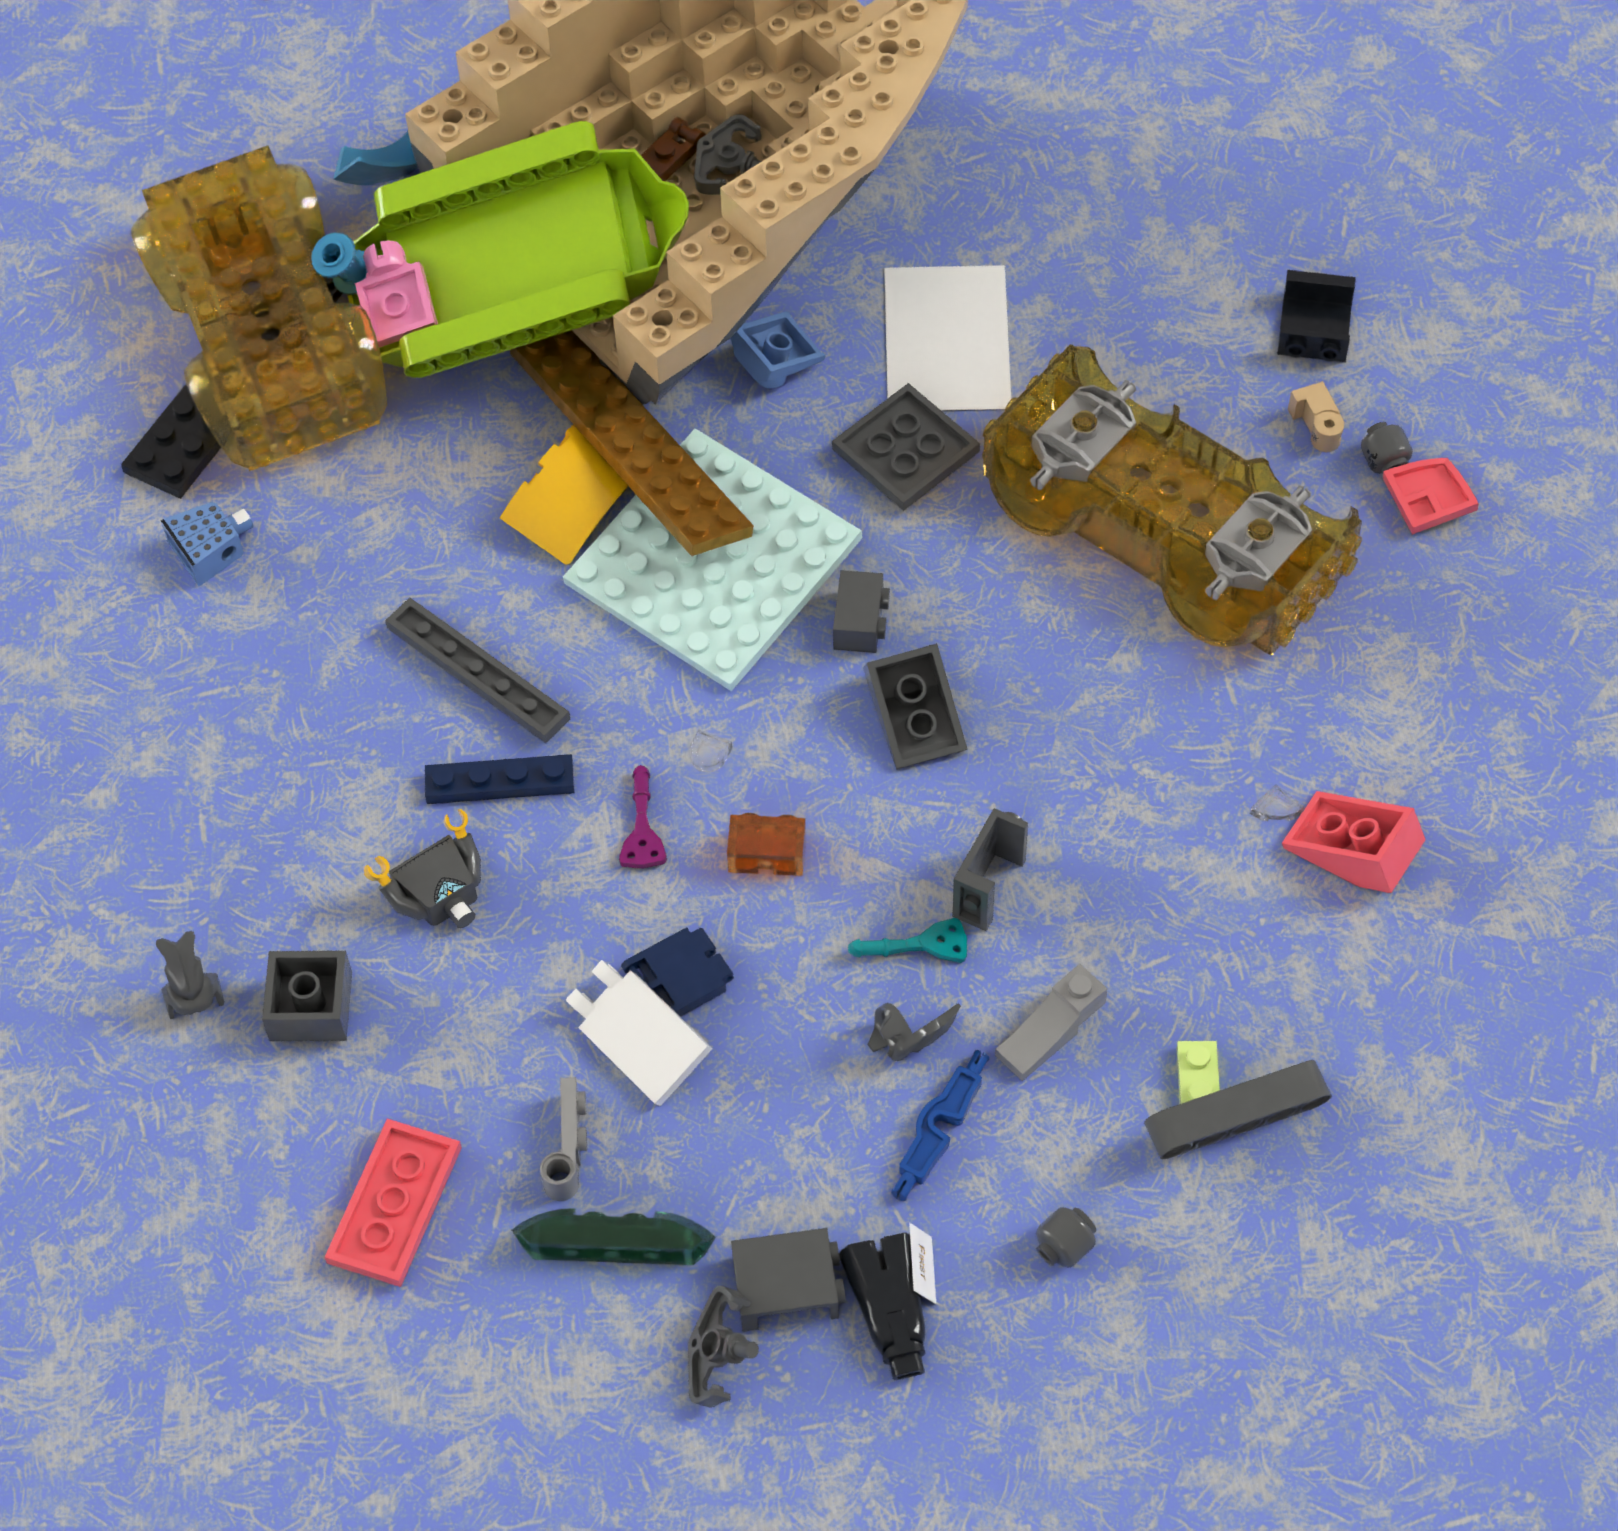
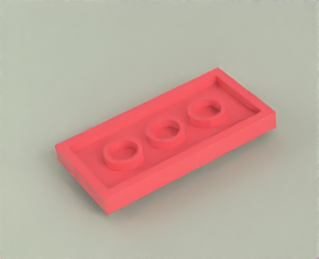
[325,1119,462,1287]

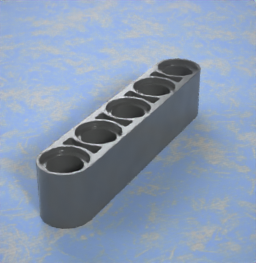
[1144,1060,1332,1159]

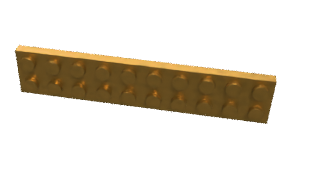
[510,330,754,556]

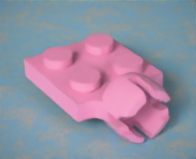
[355,241,438,349]

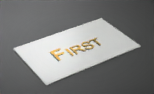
[909,1222,936,1304]

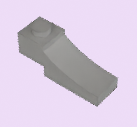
[995,964,1108,1081]

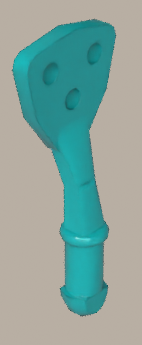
[848,918,967,963]

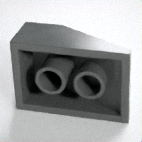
[863,643,967,770]

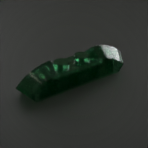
[512,1208,716,1265]

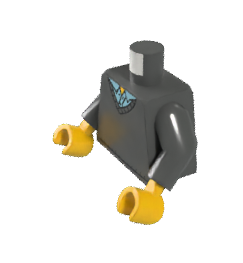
[364,809,481,928]

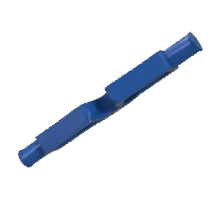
[891,1050,989,1201]

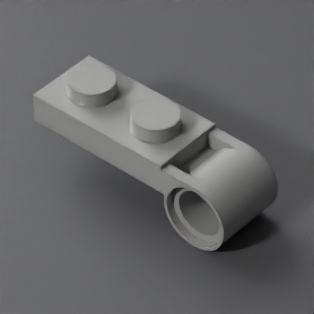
[540,1077,588,1201]

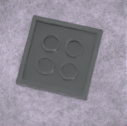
[832,383,980,511]

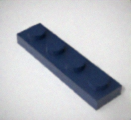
[425,754,575,804]

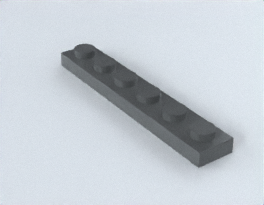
[385,598,570,743]

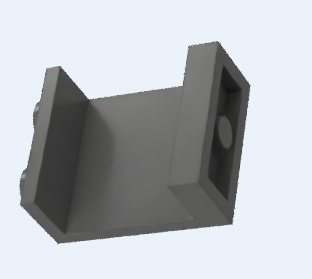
[952,808,1028,932]
[731,1228,846,1331]

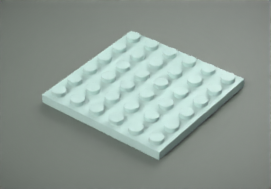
[563,428,863,692]

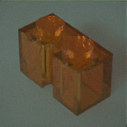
[727,813,806,876]

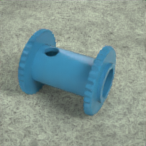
[311,232,367,295]

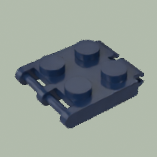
[621,927,734,1016]

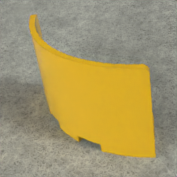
[500,425,629,565]

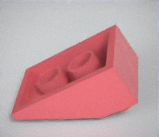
[1282,791,1426,893]

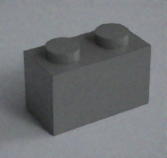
[833,570,890,653]

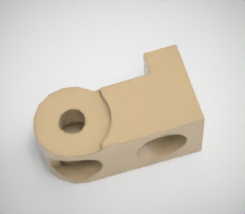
[1288,381,1344,452]

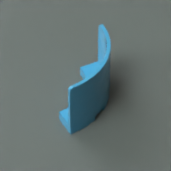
[333,130,418,185]

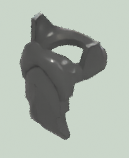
[156,931,224,1019]
[867,1003,961,1061]

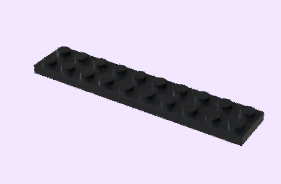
[121,229,343,499]

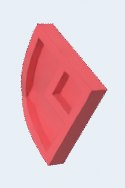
[1383,458,1479,535]

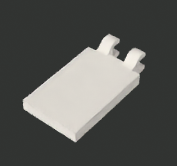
[566,960,713,1106]

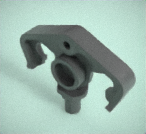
[694,114,762,195]
[688,1286,759,1408]

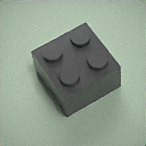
[262,951,352,1041]

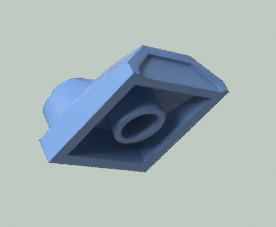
[730,311,826,388]

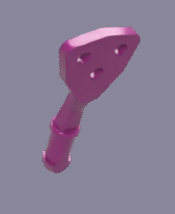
[619,765,667,869]

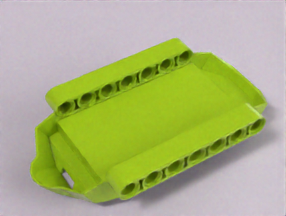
[348,121,689,378]

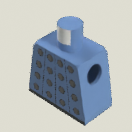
[161,502,253,587]

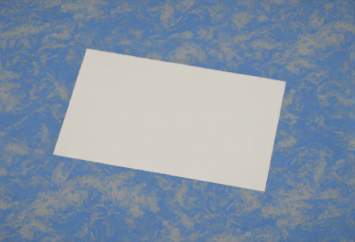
[884,265,1012,410]

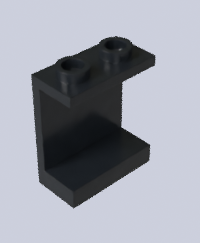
[1277,270,1356,362]

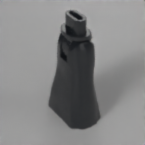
[839,1233,925,1380]

